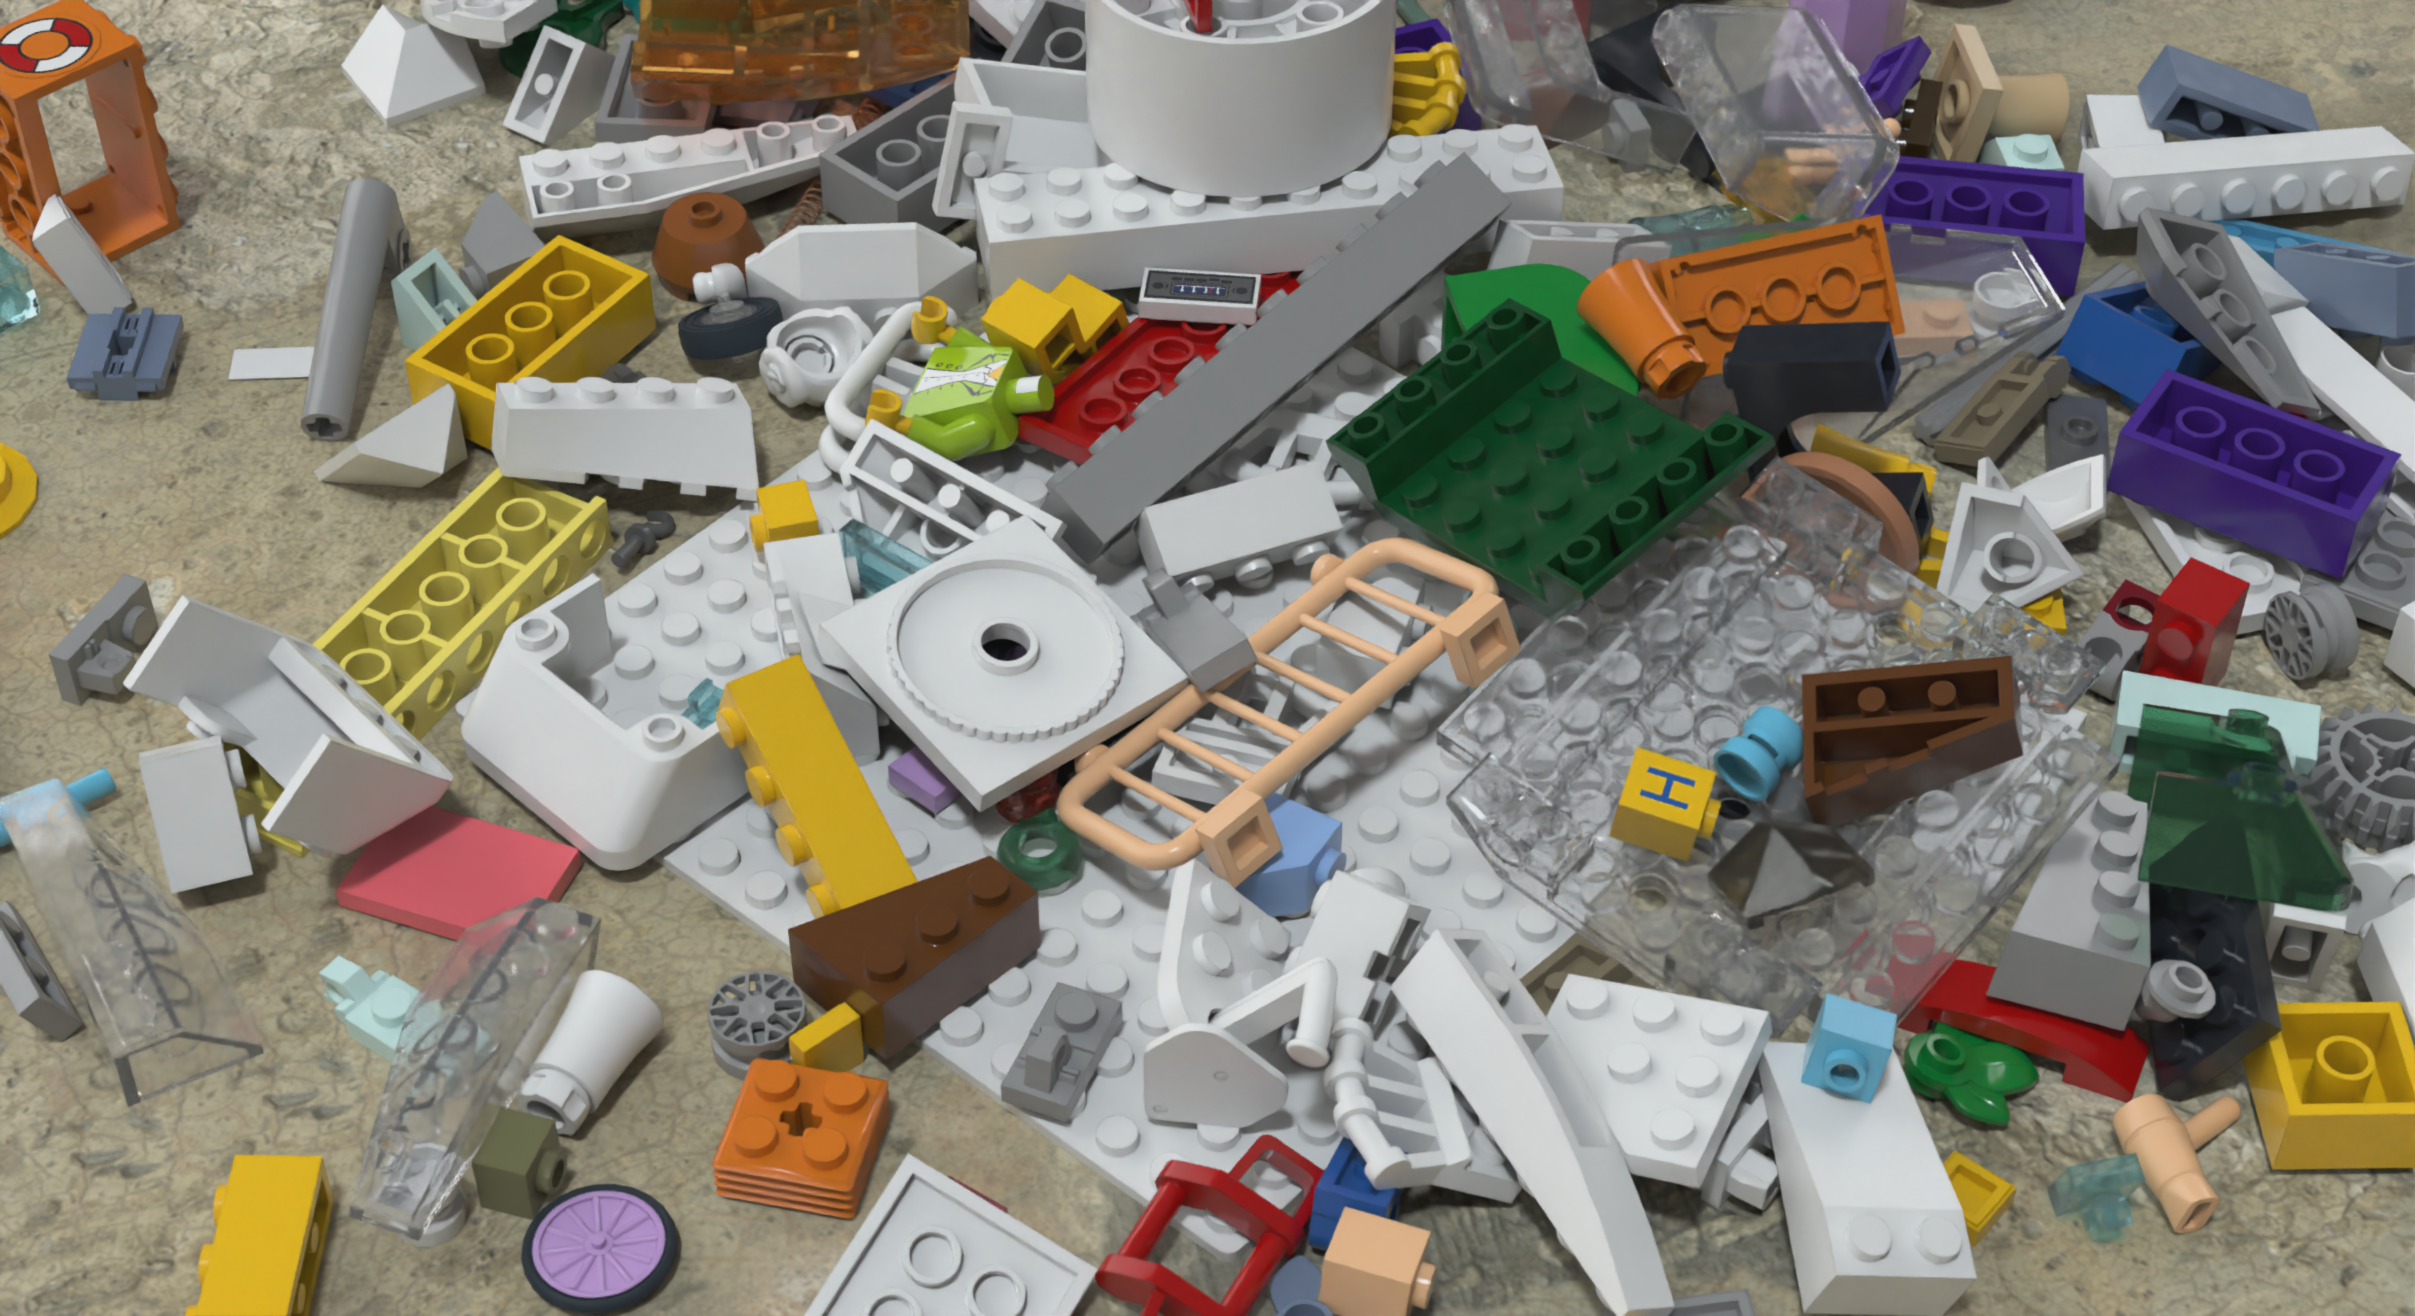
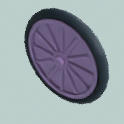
[521,1184,678,1314]

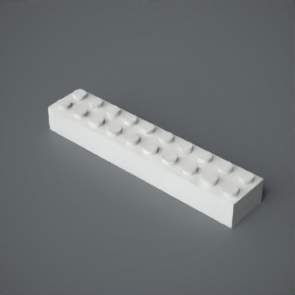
[974,124,1564,301]

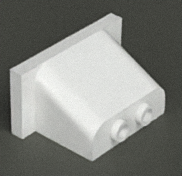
[932,57,1114,220]

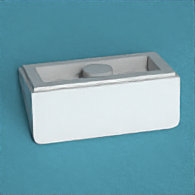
[32,194,132,315]

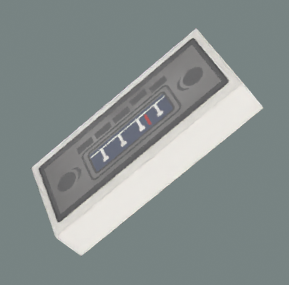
[1139,267,1261,326]

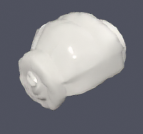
[759,306,874,408]

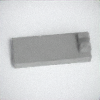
[0,901,83,1042]

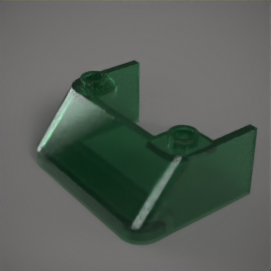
[2126,703,2354,911]

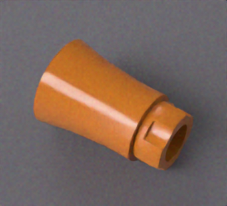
[1577,259,1707,400]

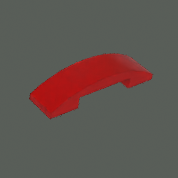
[1862,956,2150,1103]

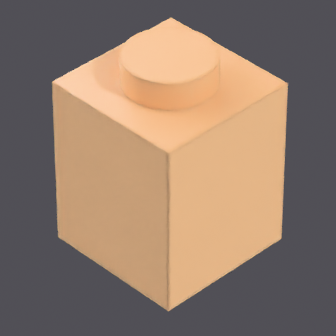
[1318,1207,1438,1316]

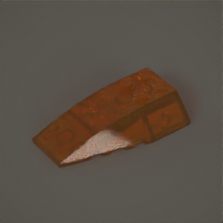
[630,0,970,105]

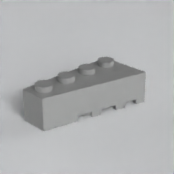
[1986,786,2151,1031]

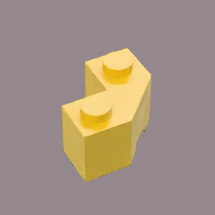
[981,273,1129,384]

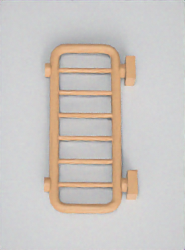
[1056,537,1521,889]

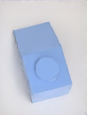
[1208,793,1347,917]

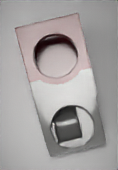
[2067,579,2160,702]

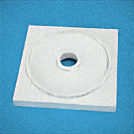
[818,514,1189,812]

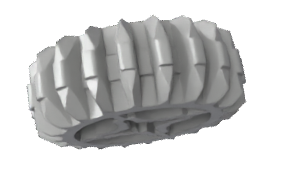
[2300,702,2415,853]

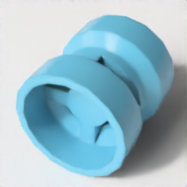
[1714,706,1803,802]

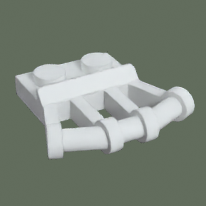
[1206,383,1380,510]
[1152,667,1340,805]
[1323,1018,1522,1203]

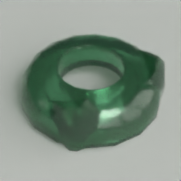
[996,808,1083,891]

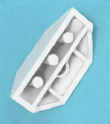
[745,222,979,340]
[839,418,1067,580]

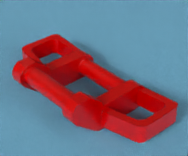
[1095,1134,1324,1316]

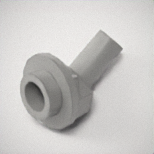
[2134,959,2216,1022]

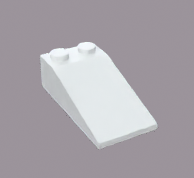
[1758,1042,1977,1316]

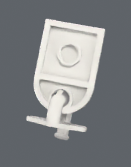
[1143,858,1338,1128]

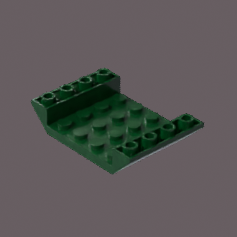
[1326,298,1776,622]

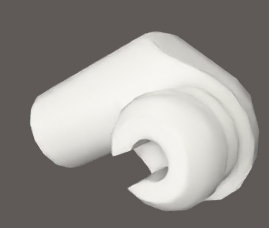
[693,263,748,304]

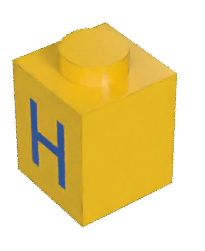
[1609,747,1722,862]

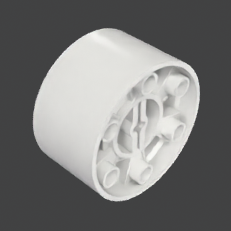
[1085,0,1397,197]

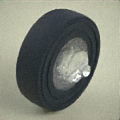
[678,293,784,363]

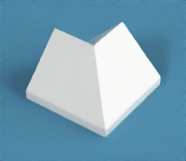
[341,4,486,128]
[313,383,468,488]

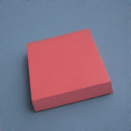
[336,806,582,959]

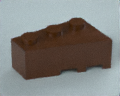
[1801,656,2023,834]
[788,856,1040,1060]

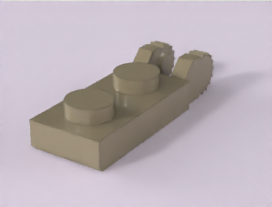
[1934,351,2071,467]

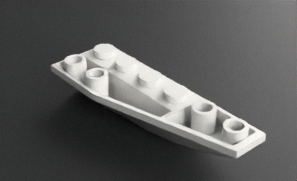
[519,115,857,242]
[1390,928,1675,1316]

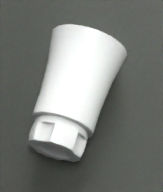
[516,970,664,1135]

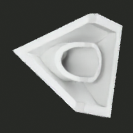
[1933,482,2085,619]

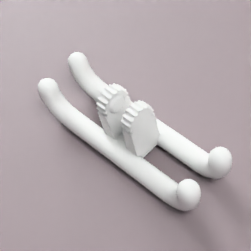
[818,301,958,474]

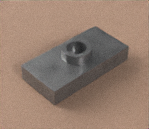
[2043,395,2111,493]

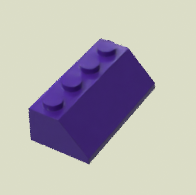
[1848,152,2085,297]

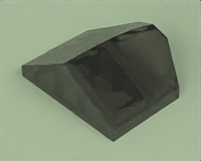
[1707,816,1876,930]

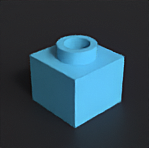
[1800,993,1897,1104]

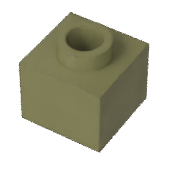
[471,1107,567,1220]

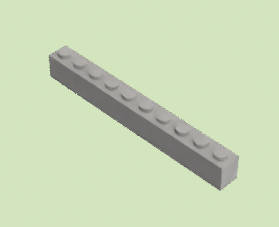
[1040,152,1512,566]

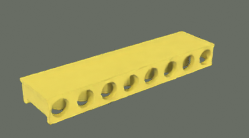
[223,466,614,858]

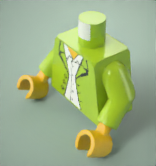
[865,296,1054,462]

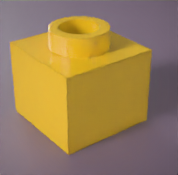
[748,479,819,552]

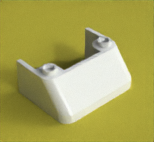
[461,573,750,871]
[123,595,454,858]

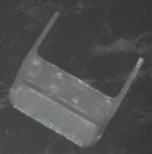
[1443,0,1702,174]

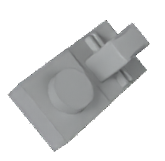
[49,574,158,706]
[1001,982,1122,1122]

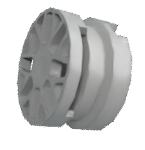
[2265,583,2359,680]
[707,971,807,1081]

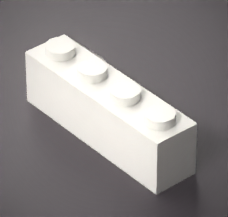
[491,377,759,501]
[763,532,889,757]

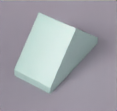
[391,247,477,351]

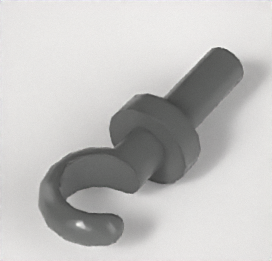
[611,510,675,567]

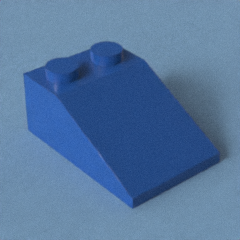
[2055,281,2223,411]

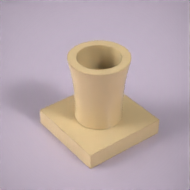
[1932,24,2070,163]

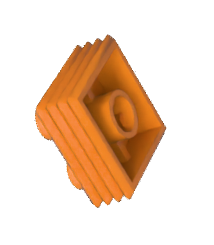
[712,1058,891,1218]

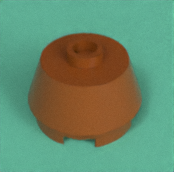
[651,192,765,302]

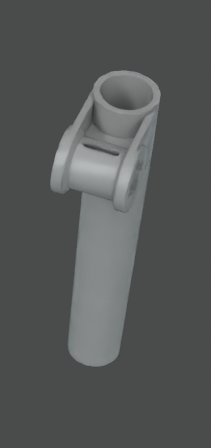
[300,178,412,442]

